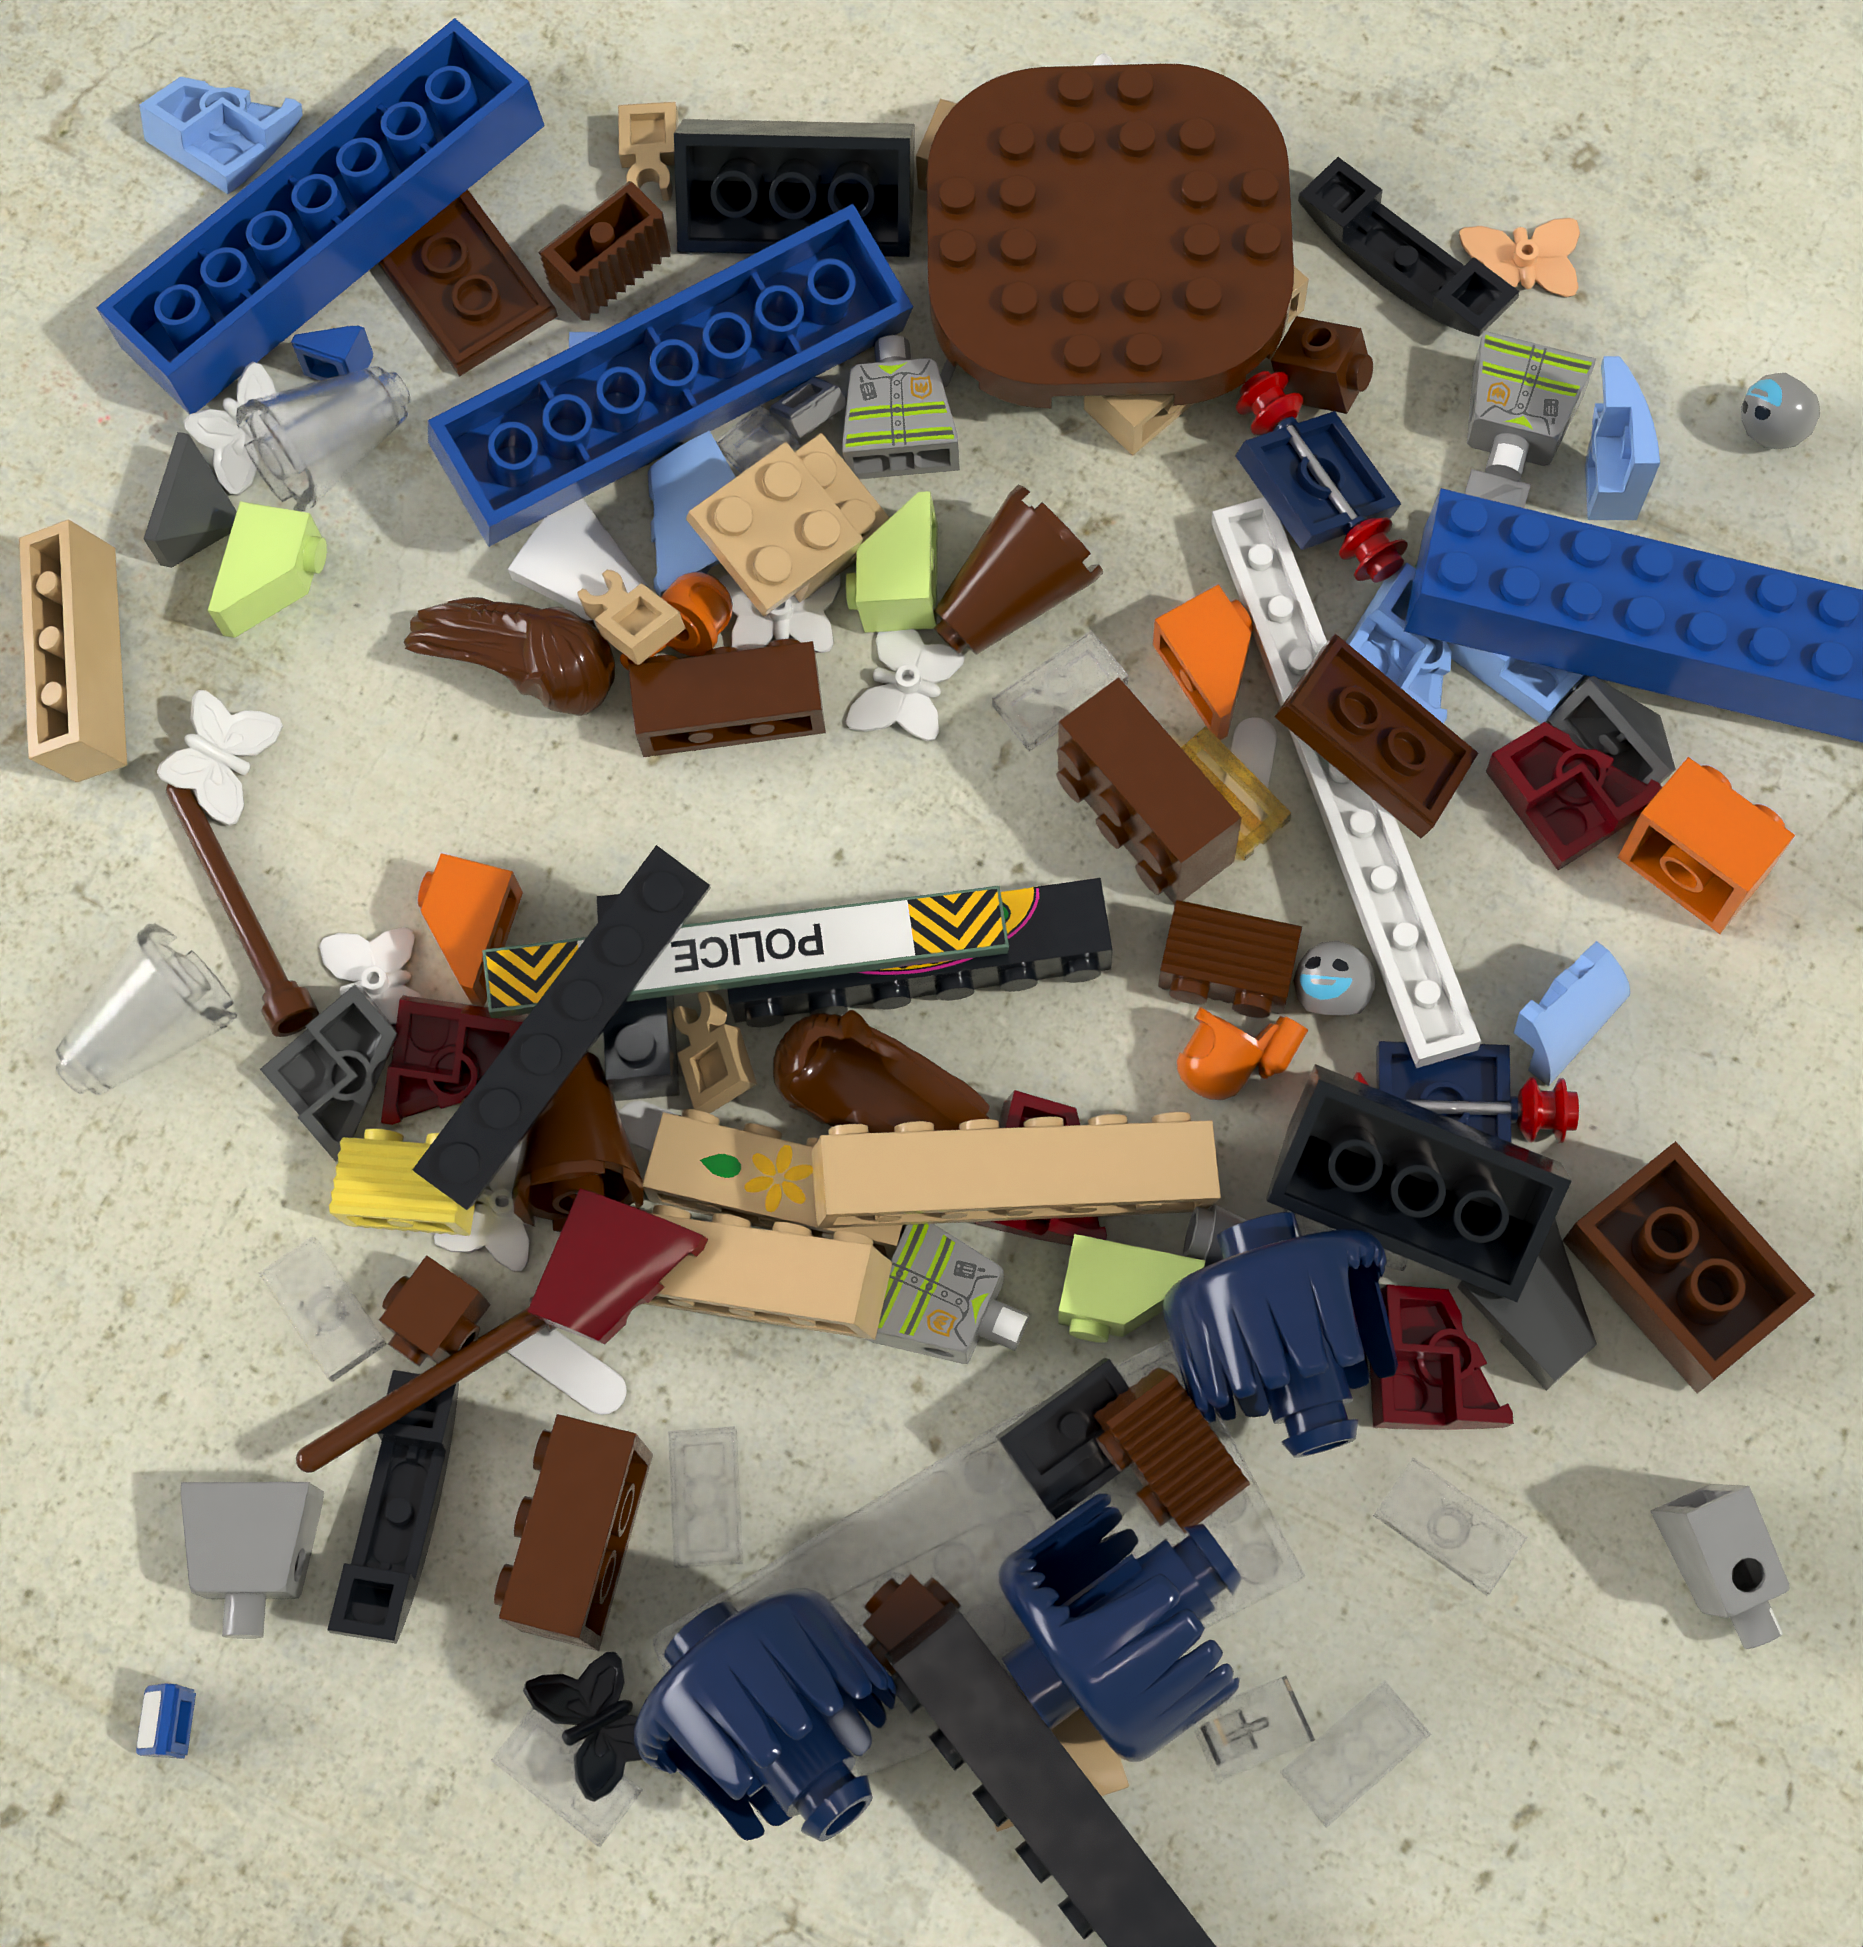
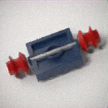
[1235,371,1408,583]
[1353,1041,1579,1143]

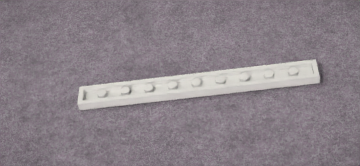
[1211,497,1481,1068]

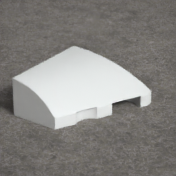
[508,498,648,629]

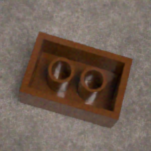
[1056,677,1242,905]
[1562,1141,1815,1394]
[494,1414,653,1651]

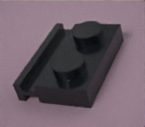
[996,1358,1129,1520]

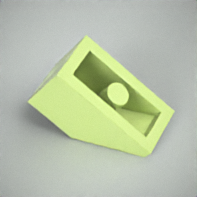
[846,491,938,633]
[207,501,327,638]
[1058,1234,1205,1343]

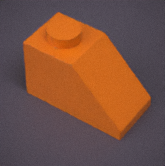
[1153,584,1253,742]
[418,853,523,1007]

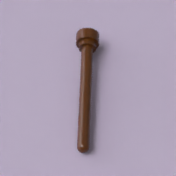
[166,783,319,1037]
[296,1286,557,1473]

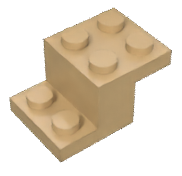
[686,433,889,617]

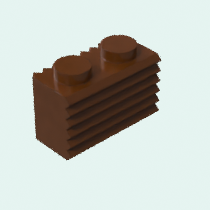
[538,181,671,321]
[1158,900,1302,1018]
[1094,1367,1250,1534]

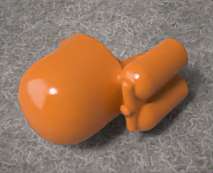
[620,572,733,671]
[1177,1007,1308,1100]

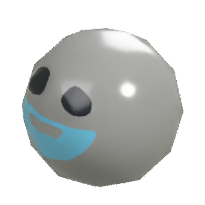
[1741,373,1820,449]
[1293,941,1376,1015]

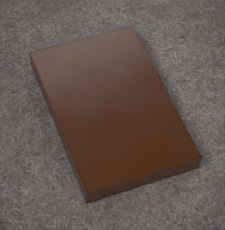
[377,189,558,377]
[1274,634,1479,839]

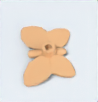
[1459,218,1580,298]

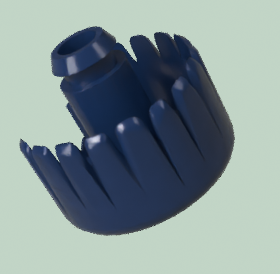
[1162,1212,1398,1458]
[998,1493,1242,1762]
[634,1588,896,1842]

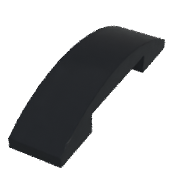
[1298,157,1520,337]
[327,1370,459,1644]

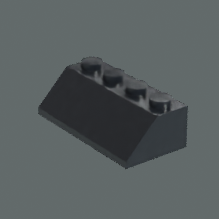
[674,119,915,257]
[1266,1064,1572,1302]

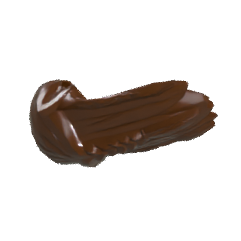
[404,597,615,716]
[773,1010,990,1133]

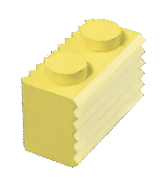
[329,1129,476,1236]

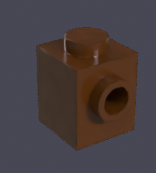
[1270,316,1373,414]
[379,1255,491,1367]
[863,1574,961,1675]

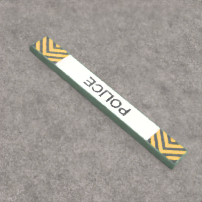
[482,886,1009,1018]

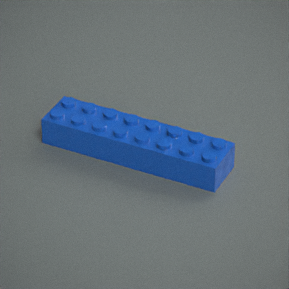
[96,18,545,414]
[428,204,913,547]
[1404,488,1863,743]

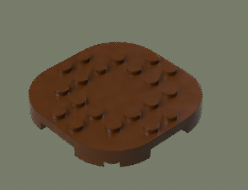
[927,64,1294,409]

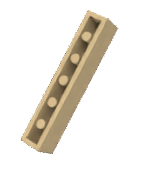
[812,1112,1221,1229]

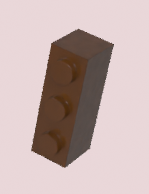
[628,639,826,757]

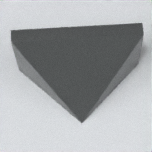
[144,432,237,568]
[1547,676,1676,785]

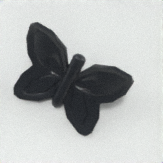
[523,1652,643,1802]

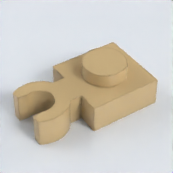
[618,102,679,201]
[577,569,686,665]
[673,991,757,1113]

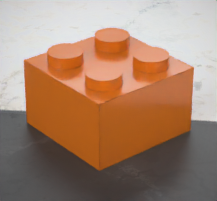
[1617,757,1795,934]

